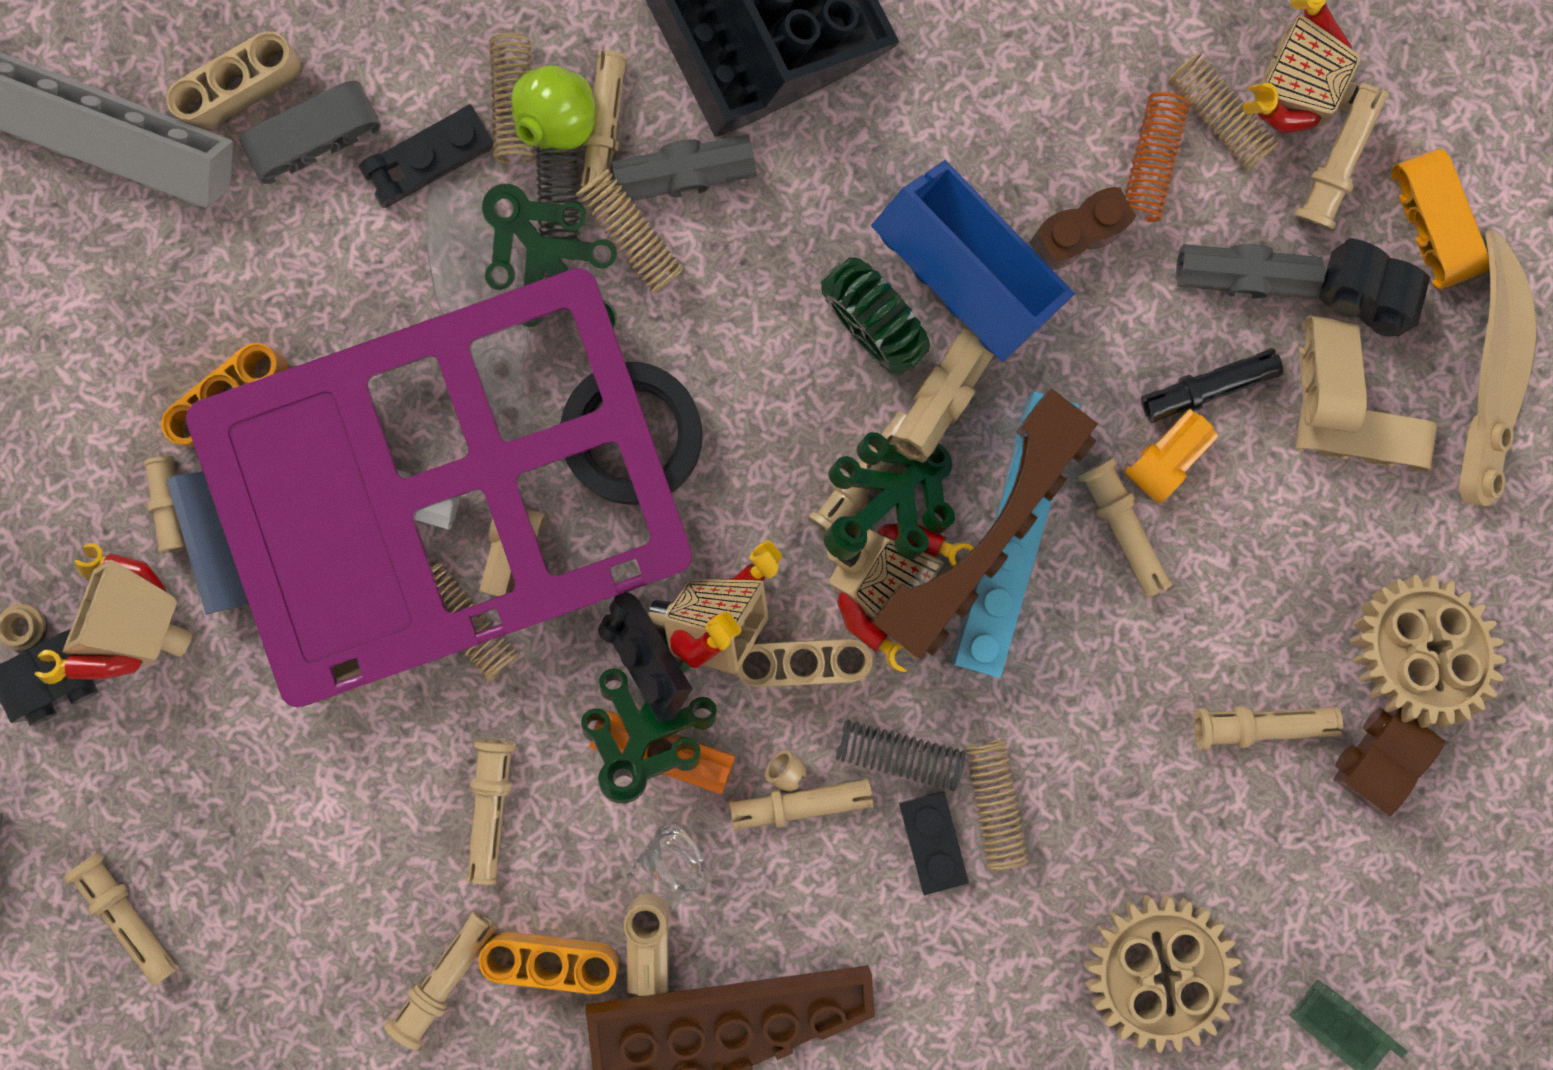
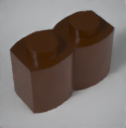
[1029,187,1136,270]
[1333,707,1446,817]

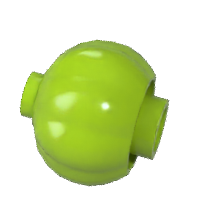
[511,65,596,153]

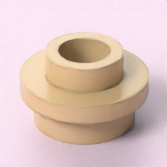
[0,604,46,650]

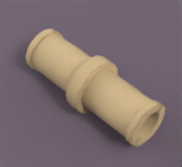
[143,456,187,554]

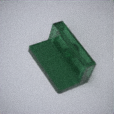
[1288,979,1408,1070]

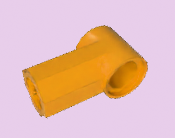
[1123,409,1219,505]

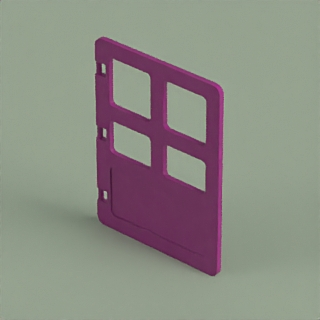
[186,268,692,707]

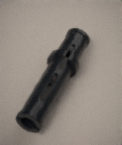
[1141,348,1283,423]

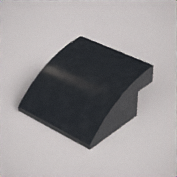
[646,0,899,137]

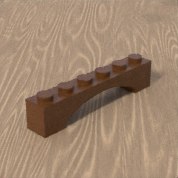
[871,388,1098,659]

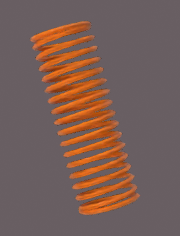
[1125,92,1191,222]

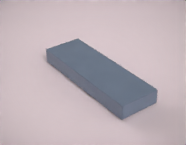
[167,471,249,615]

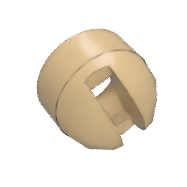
[765,750,807,792]

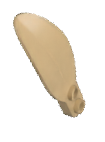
[1459,230,1536,506]

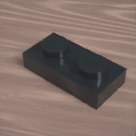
[898,791,969,895]

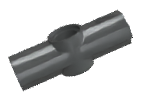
[612,134,757,202]
[1175,244,1326,299]

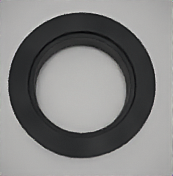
[560,362,703,505]

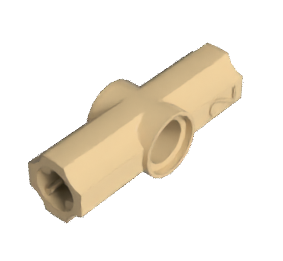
[890,328,994,463]

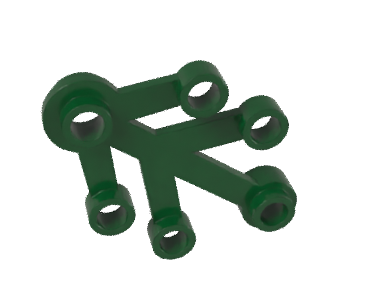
[482,183,617,329]
[824,432,955,560]
[581,636,717,803]

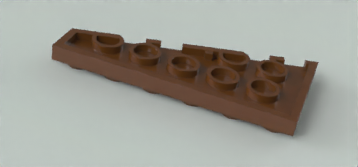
[586,965,875,1070]

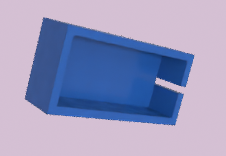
[871,159,1075,363]

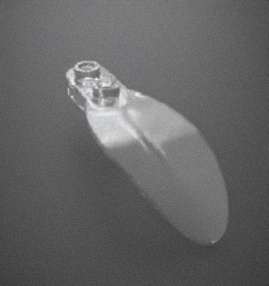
[426,174,534,441]

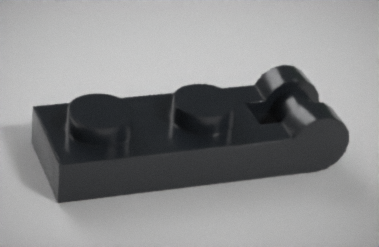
[359,104,494,208]
[598,592,693,722]

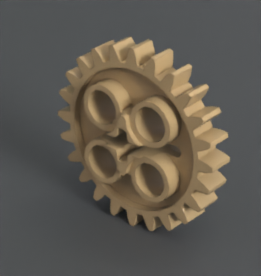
[1351,575,1506,728]
[1084,894,1242,1053]

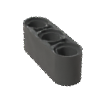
[239,81,381,184]

